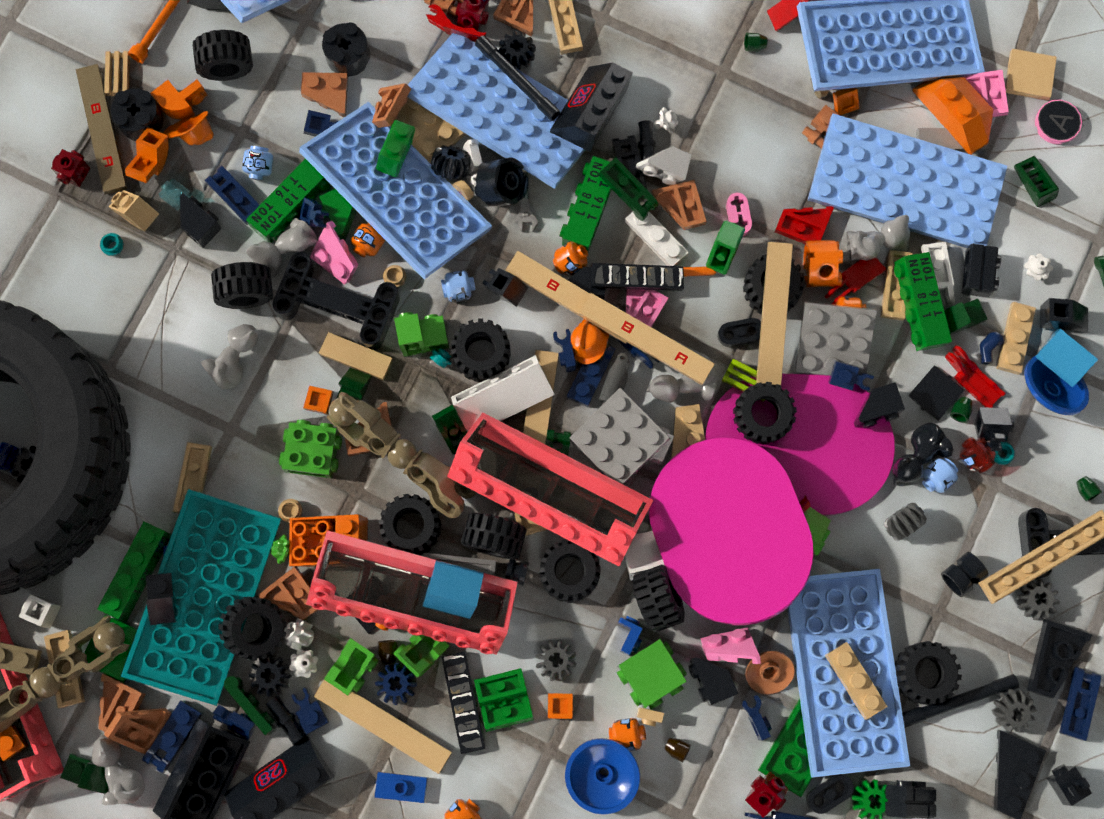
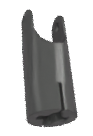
[598,353,630,404]

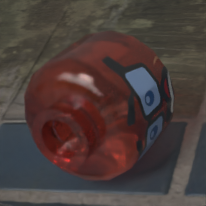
[959,437,996,473]

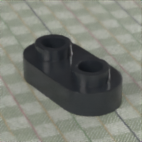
[717,318,761,347]
[806,774,854,814]

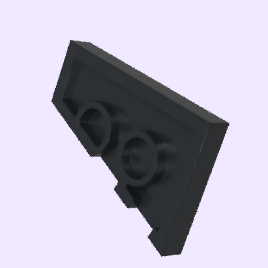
[1027,620,1092,698]
[994,730,1046,819]

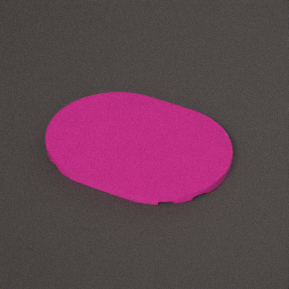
[705,373,895,516]
[649,438,814,626]

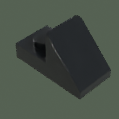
[146,573,176,625]

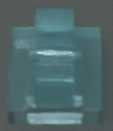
[158,178,192,211]

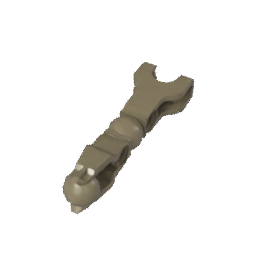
[327,392,477,518]
[0,616,130,733]

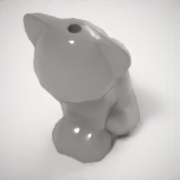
[846,215,910,260]
[246,218,318,279]
[201,324,258,389]
[646,366,716,403]
[91,735,145,805]

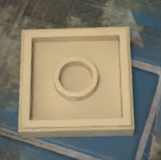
[1005,49,1057,101]

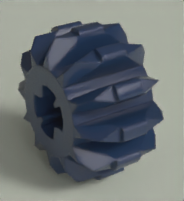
[375,663,418,705]

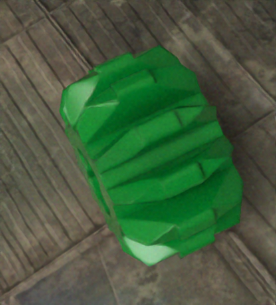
[851,779,888,819]

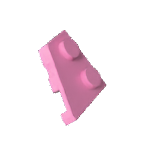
[963,70,1009,117]
[310,221,359,285]
[626,289,668,327]
[701,627,761,664]

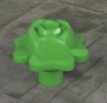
[271,534,289,564]

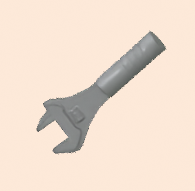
[515,171,538,232]

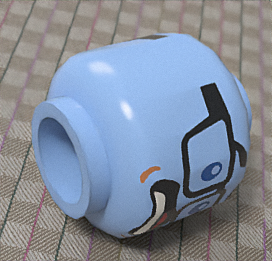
[242,146,273,180]
[441,270,476,302]
[922,458,958,493]

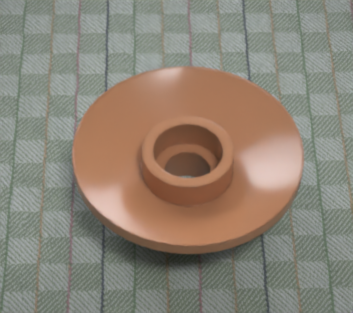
[745,651,795,694]

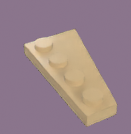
[671,404,705,459]

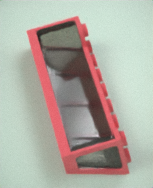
[306,530,518,655]

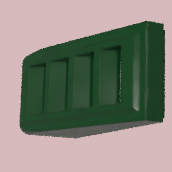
[1014,155,1059,207]

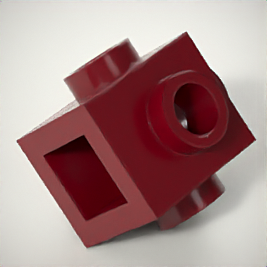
[455,0,489,31]
[51,149,91,188]
[745,771,788,818]

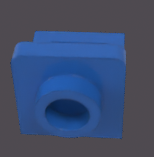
[618,616,643,656]

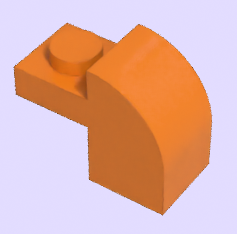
[150,79,207,120]
[125,127,169,183]

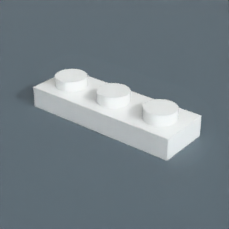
[625,204,689,266]

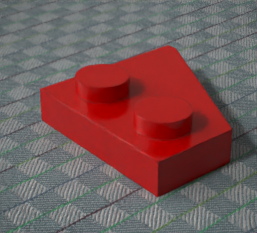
[774,206,834,245]

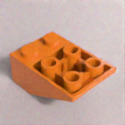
[289,514,368,567]

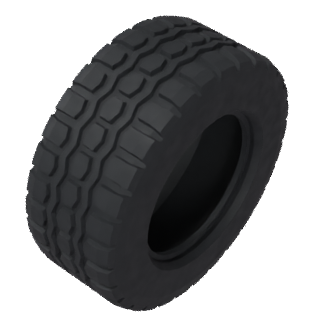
[0,300,131,595]

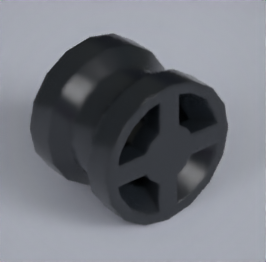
[505,559,529,586]

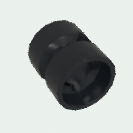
[941,552,989,597]

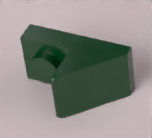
[944,298,988,335]
[336,368,372,400]
[432,405,470,455]
[60,754,109,794]

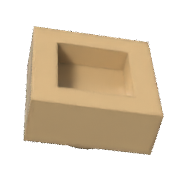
[636,707,664,727]

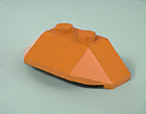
[912,77,994,155]

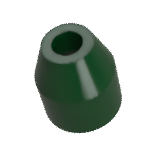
[744,33,768,51]
[950,397,973,423]
[1076,476,1102,502]

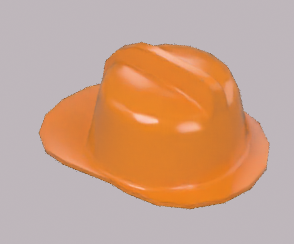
[163,111,214,146]
[571,319,609,365]

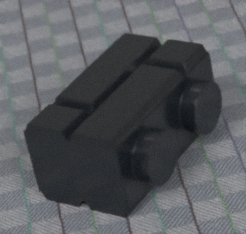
[961,243,1001,298]
[885,780,936,818]

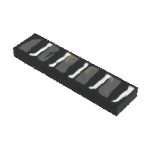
[591,263,684,291]
[441,651,485,754]

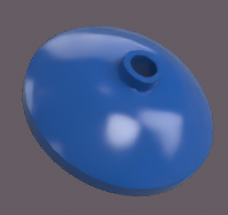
[1024,356,1089,415]
[565,738,640,814]

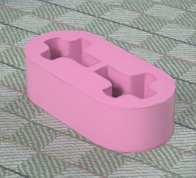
[726,193,752,237]

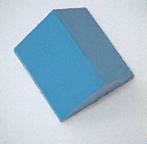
[1035,329,1098,387]
[423,560,484,619]

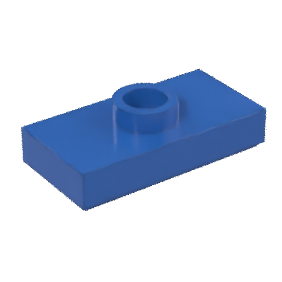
[374,772,428,803]

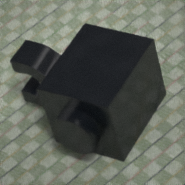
[482,268,529,307]
[974,407,1014,451]
[1047,764,1092,806]

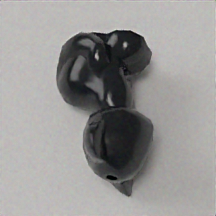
[893,423,954,485]

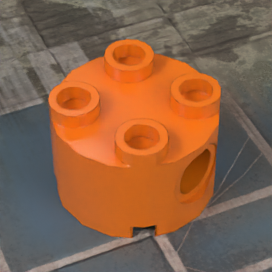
[803,240,843,287]

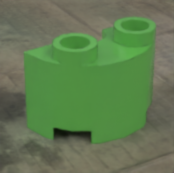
[394,635,450,678]
[324,638,379,696]

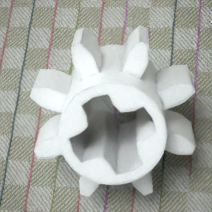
[284,618,314,651]

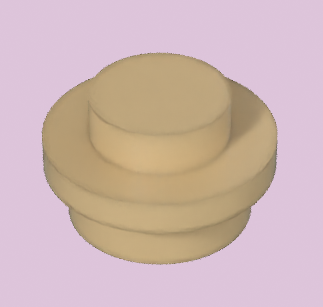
[383,265,406,288]
[278,499,303,523]

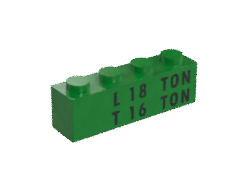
[559,156,612,253]
[246,159,331,243]
[894,252,952,352]
[97,521,172,622]

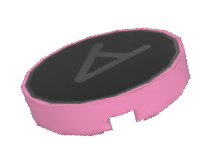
[1034,100,1082,145]

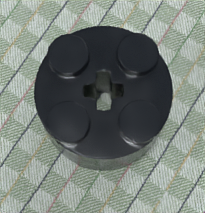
[322,22,370,77]
[111,88,164,141]
[474,157,528,207]

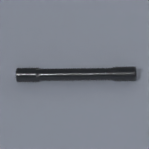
[475,36,560,121]
[902,674,1019,728]

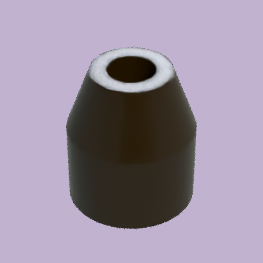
[378,640,398,664]
[664,738,691,763]

